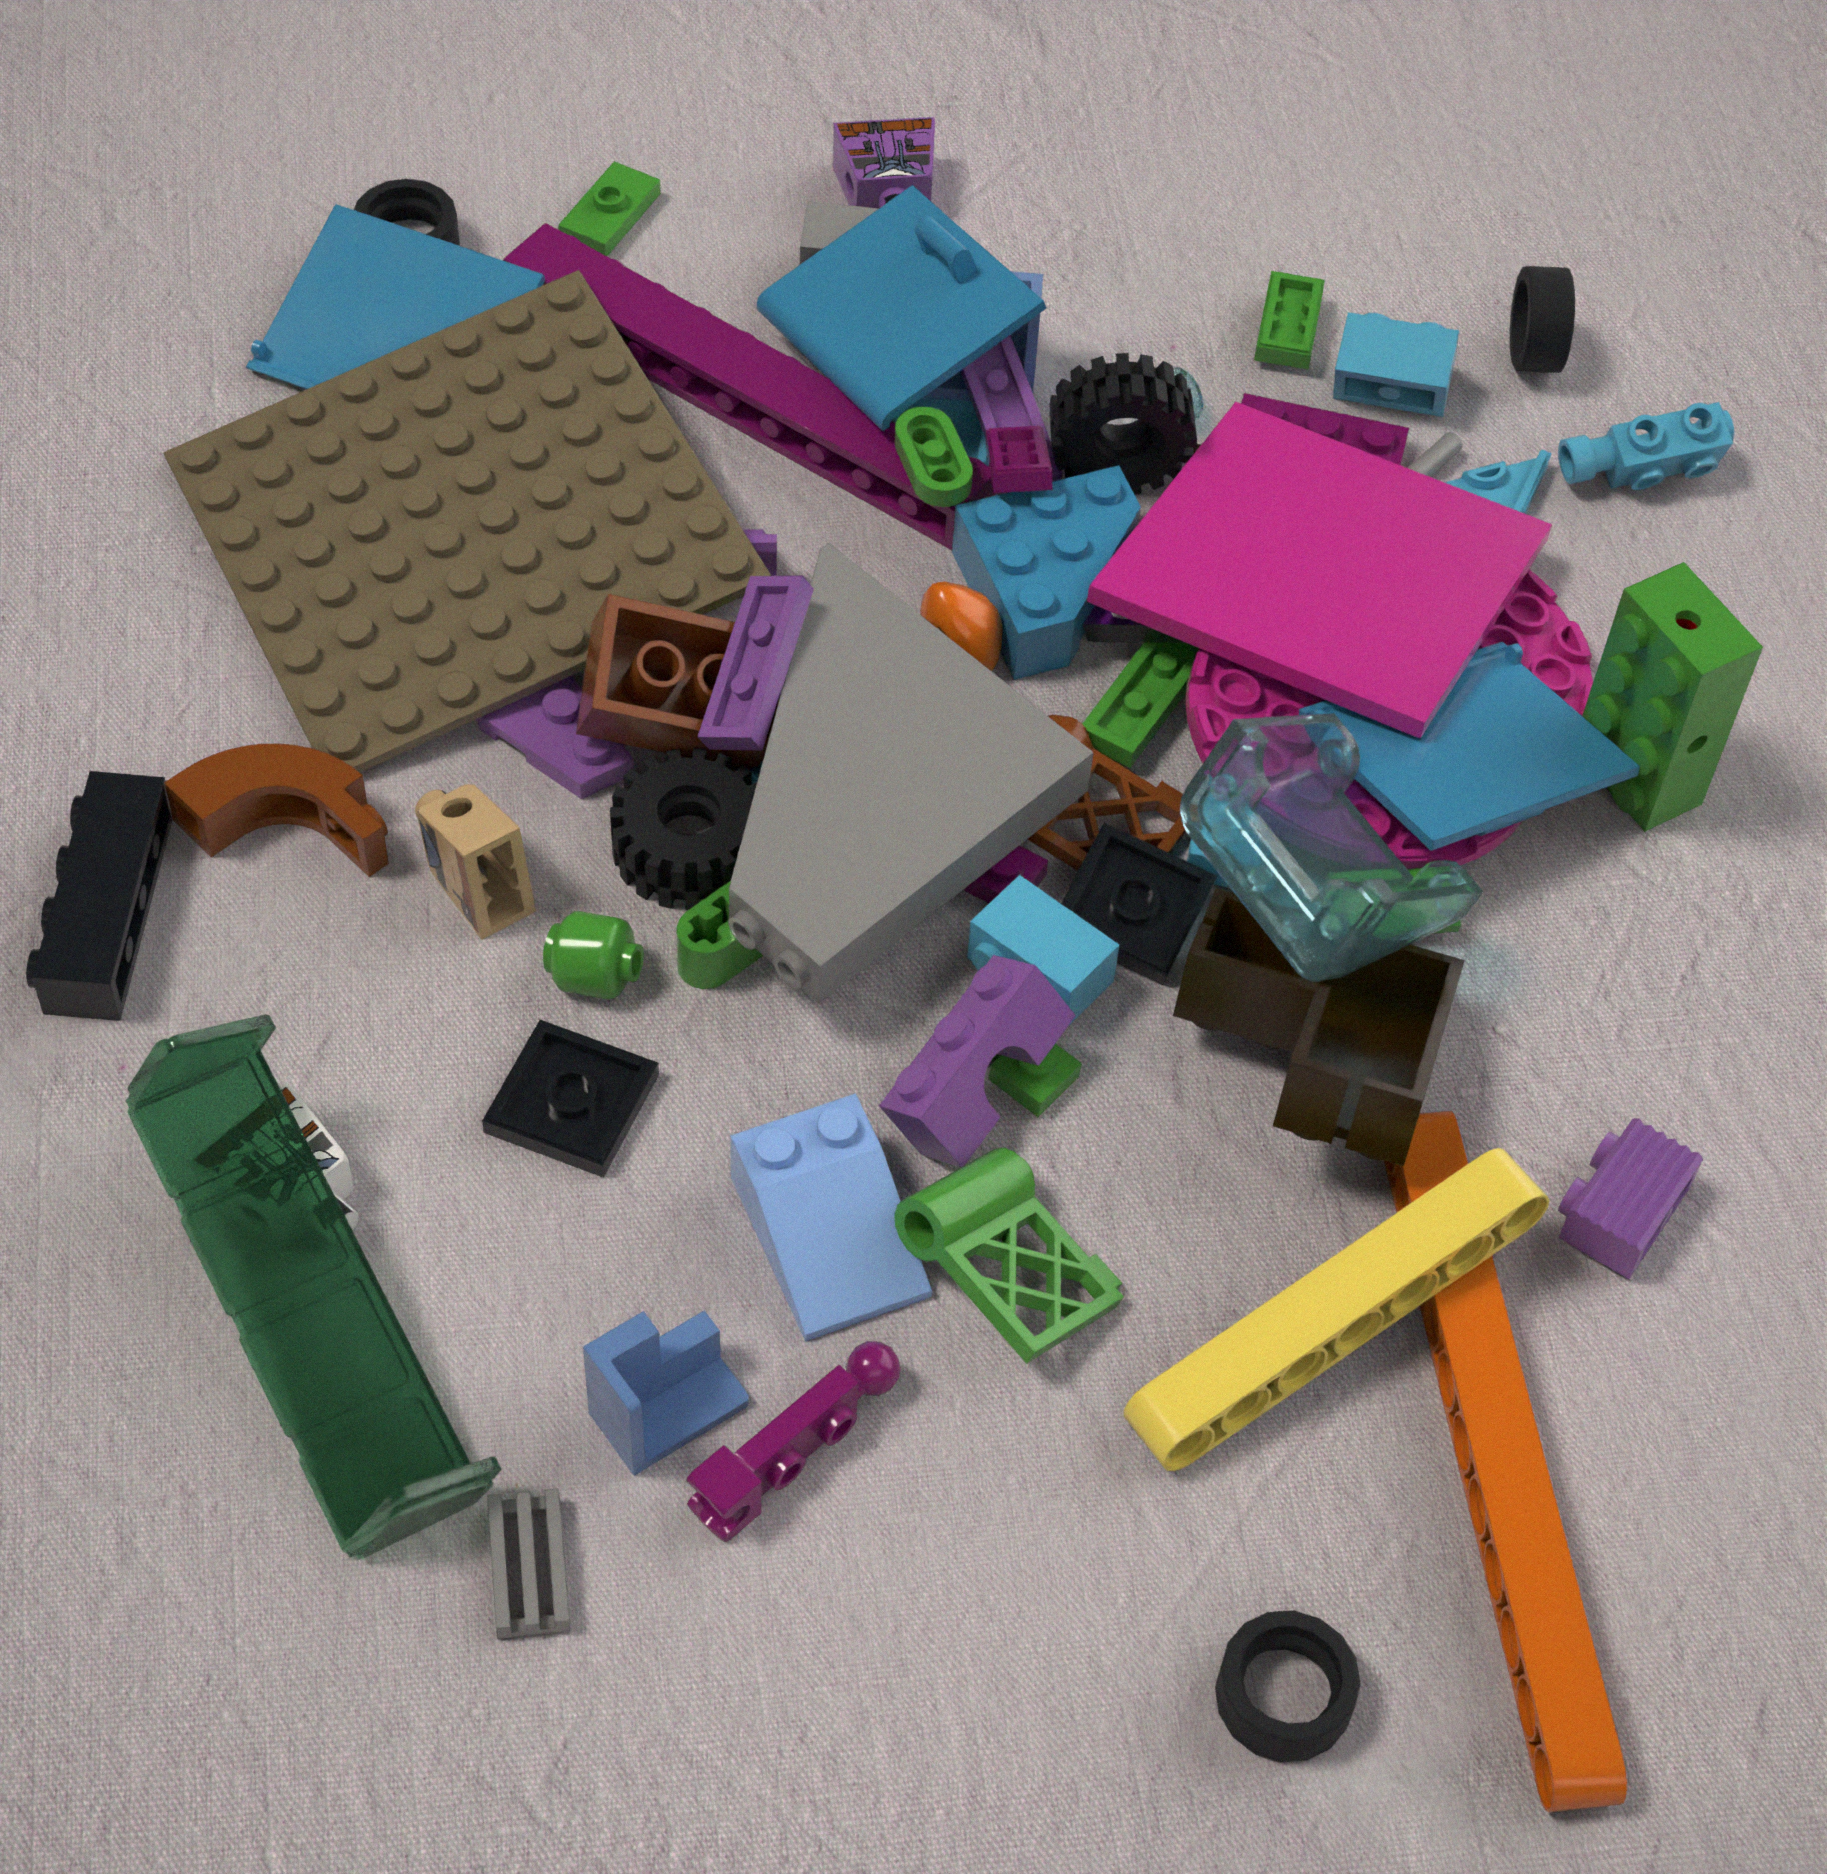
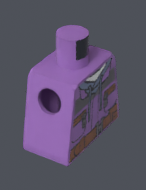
[833,117,935,208]

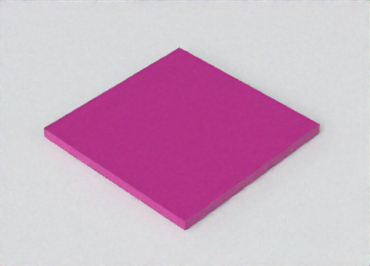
[1087,402,1552,739]

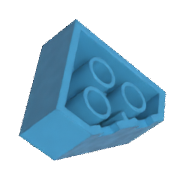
[952,466,1141,680]

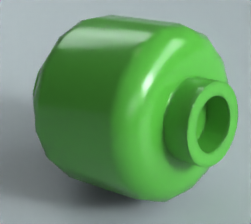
[543,911,644,1000]

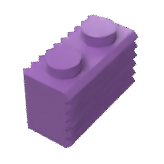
[1558,1118,1703,1279]

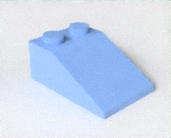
[730,1093,932,1342]

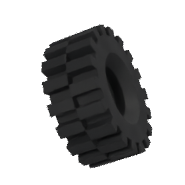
[1049,353,1197,495]
[610,748,757,911]

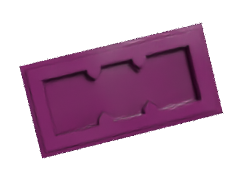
[985,426,1052,493]

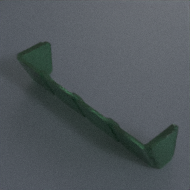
[126,1014,502,1559]

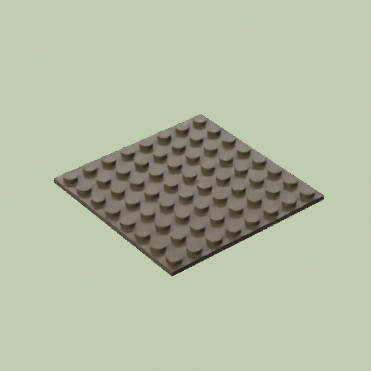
[163,270,771,773]

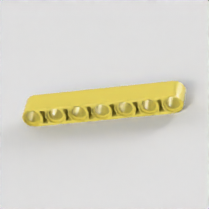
[1123,1148,1550,1471]

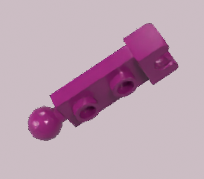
[686,1341,901,1542]

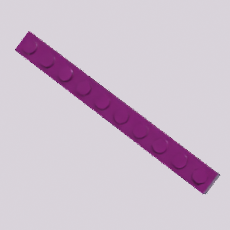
[503,223,995,550]

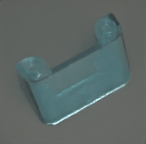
[1180,713,1483,982]

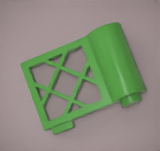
[894,1148,1124,1364]

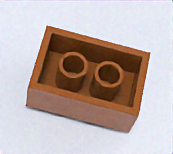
[576,594,780,770]

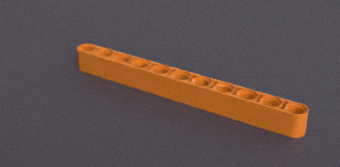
[1384,1111,1627,1813]

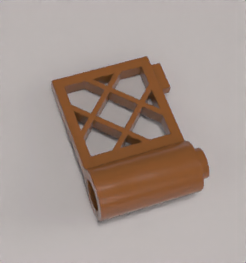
[1027,714,1197,871]

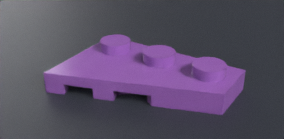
[476,676,635,799]

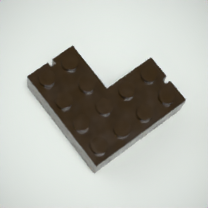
[1173,887,1465,1166]

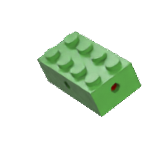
[1582,562,1763,832]

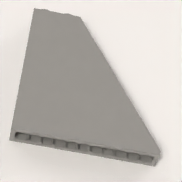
[728,543,1094,1004]

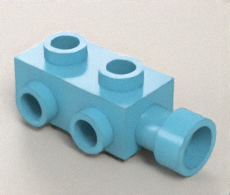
[1558,402,1734,490]

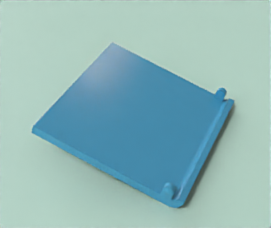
[756,185,1047,431]
[246,204,545,389]
[1299,642,1640,851]

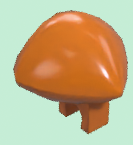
[920,581,1002,672]

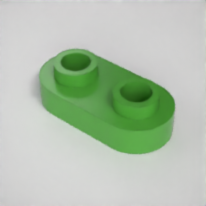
[895,407,973,507]

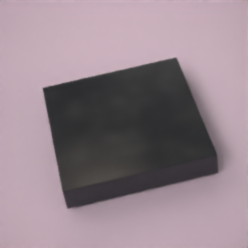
[1061,822,1217,985]
[482,1019,659,1178]

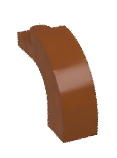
[164,743,389,877]

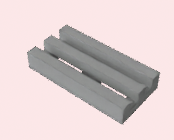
[487,1488,570,1639]

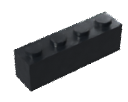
[26,771,173,1021]

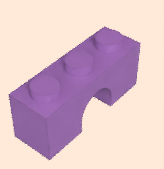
[879,955,1076,1168]

